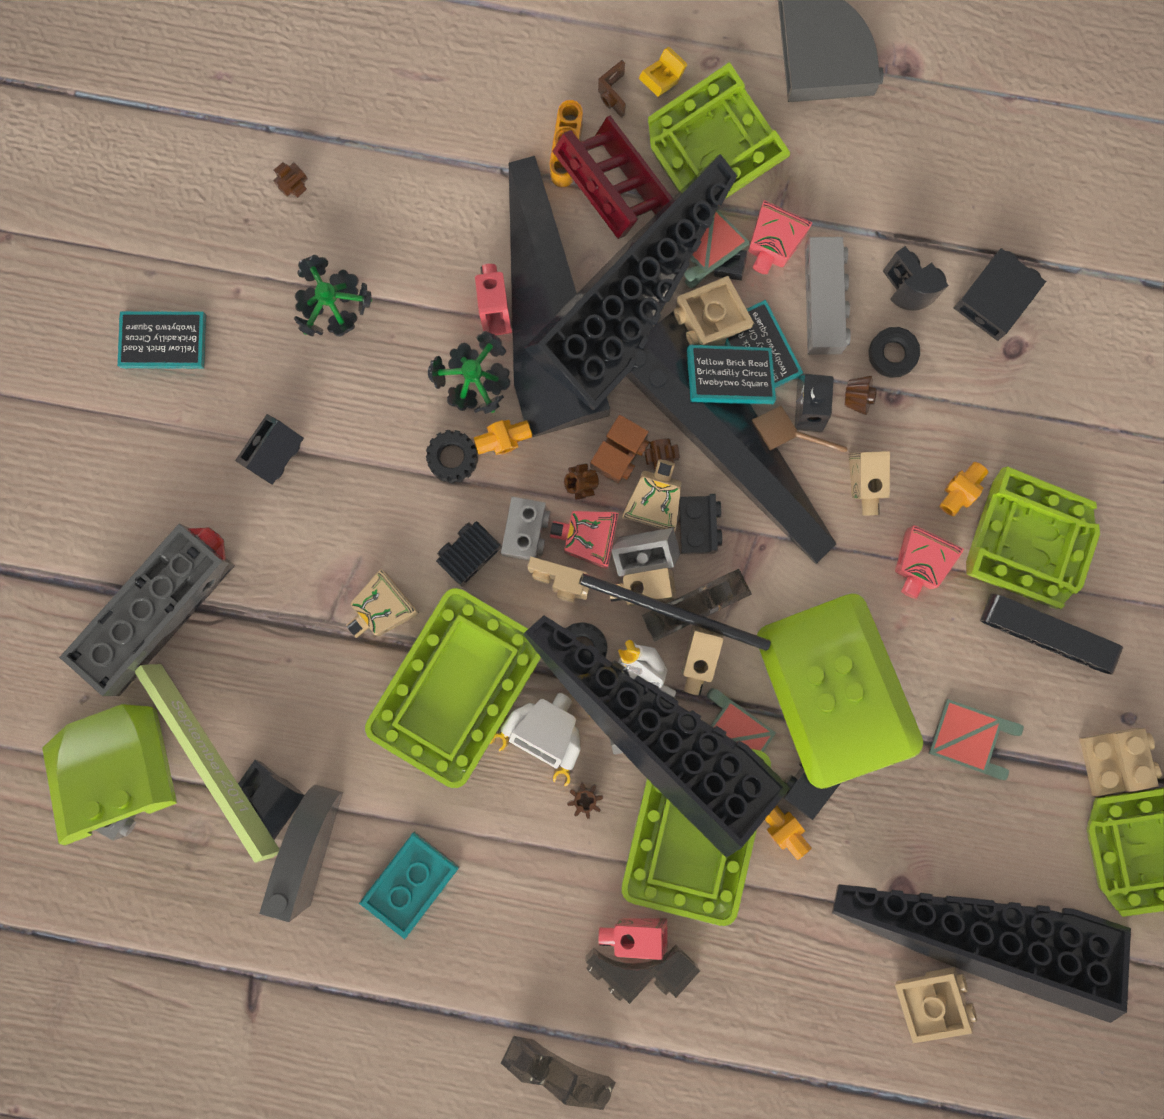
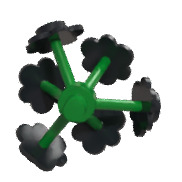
[294,255,372,337]
[428,331,510,414]

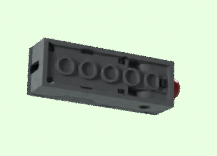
[59,523,235,696]

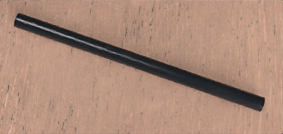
[579,573,771,651]

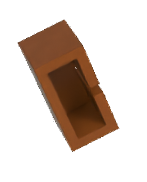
[590,414,650,484]

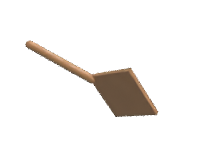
[752,406,848,452]

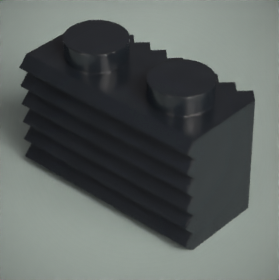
[436,521,502,587]

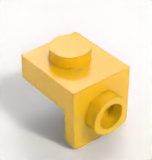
[639,47,687,97]

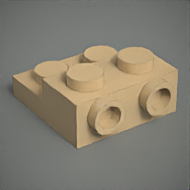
[674,276,754,346]
[527,556,590,603]
[1079,728,1162,796]
[895,967,977,1043]

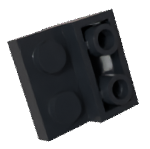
[883,246,949,311]
[238,760,305,840]

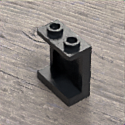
[953,248,1047,341]

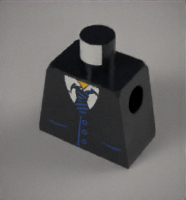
[794,374,834,432]

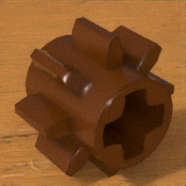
[273,162,308,198]
[645,438,680,471]
[564,463,599,500]
[567,782,603,819]

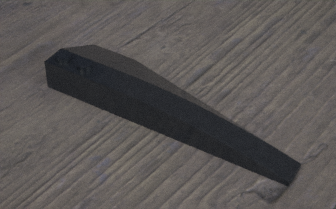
[525,154,737,410]
[508,156,610,438]
[626,311,836,564]
[523,615,790,857]
[832,884,1131,1023]

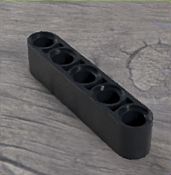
[980,594,1123,675]

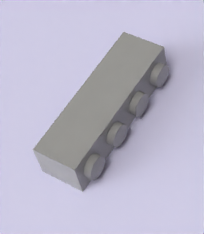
[805,237,851,355]

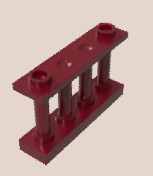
[552,115,673,239]

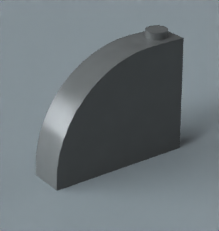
[777,0,884,102]
[259,785,343,922]

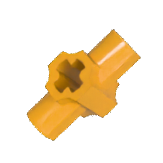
[473,420,532,455]
[939,462,989,516]
[765,805,812,860]

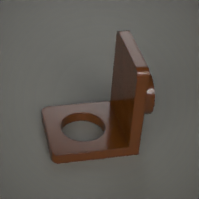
[598,60,626,118]

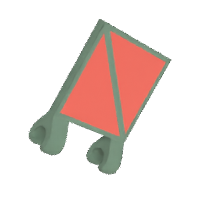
[684,210,749,288]
[707,688,776,752]
[929,699,1024,780]

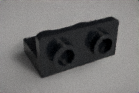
[679,494,722,554]

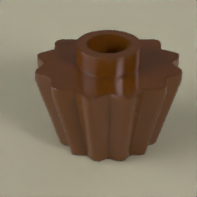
[845,376,877,415]

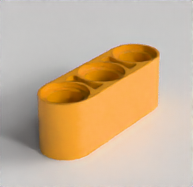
[550,100,583,188]

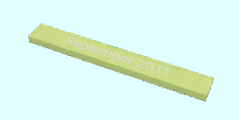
[135,664,279,863]

